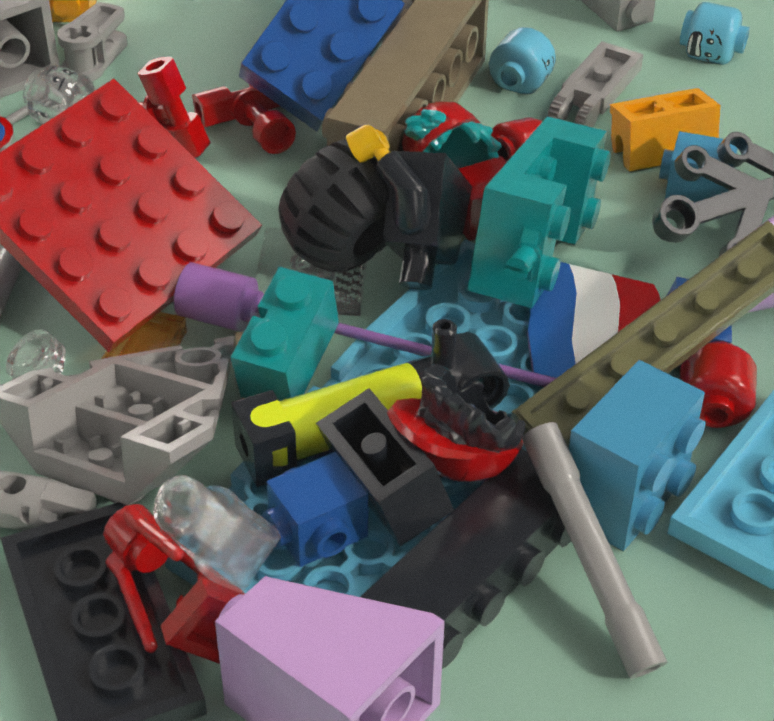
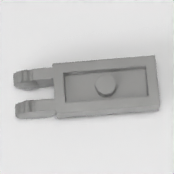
[547,41,643,127]

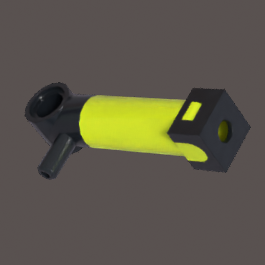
[231,319,510,487]

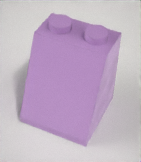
[215,576,444,721]

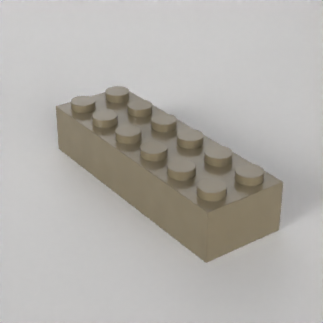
[322,0,489,152]

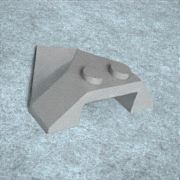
[0,336,236,505]

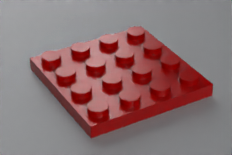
[0,78,262,353]

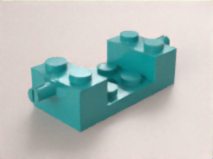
[468,116,611,308]

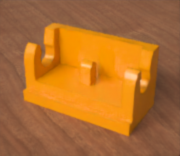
[610,88,721,172]

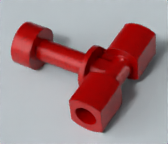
[137,57,211,158]
[192,84,296,154]

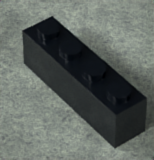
[360,448,583,669]

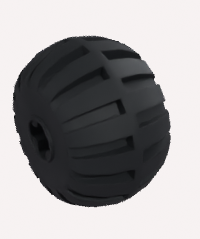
[278,140,389,272]

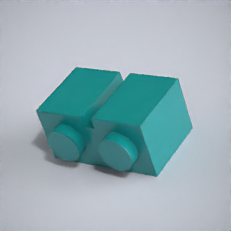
[230,266,339,401]

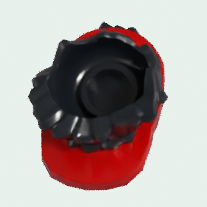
[387,364,526,482]

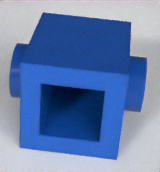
[262,452,368,567]

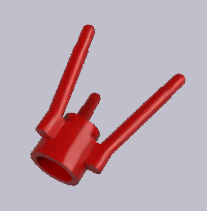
[103,504,246,653]

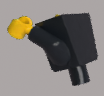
[346,125,472,290]

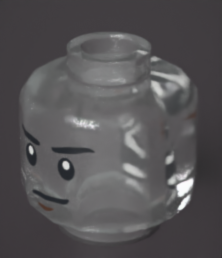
[23,64,95,125]

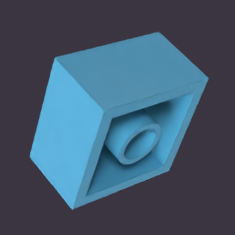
[569,360,706,551]

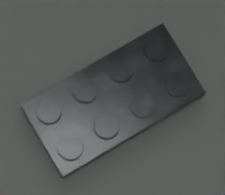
[0,502,207,721]

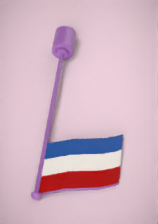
[174,262,661,387]

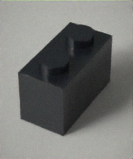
[316,388,454,547]

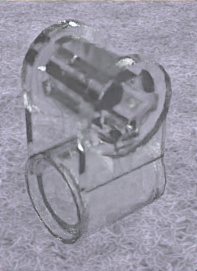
[153,475,281,594]

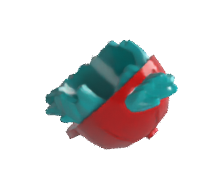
[402,101,502,168]

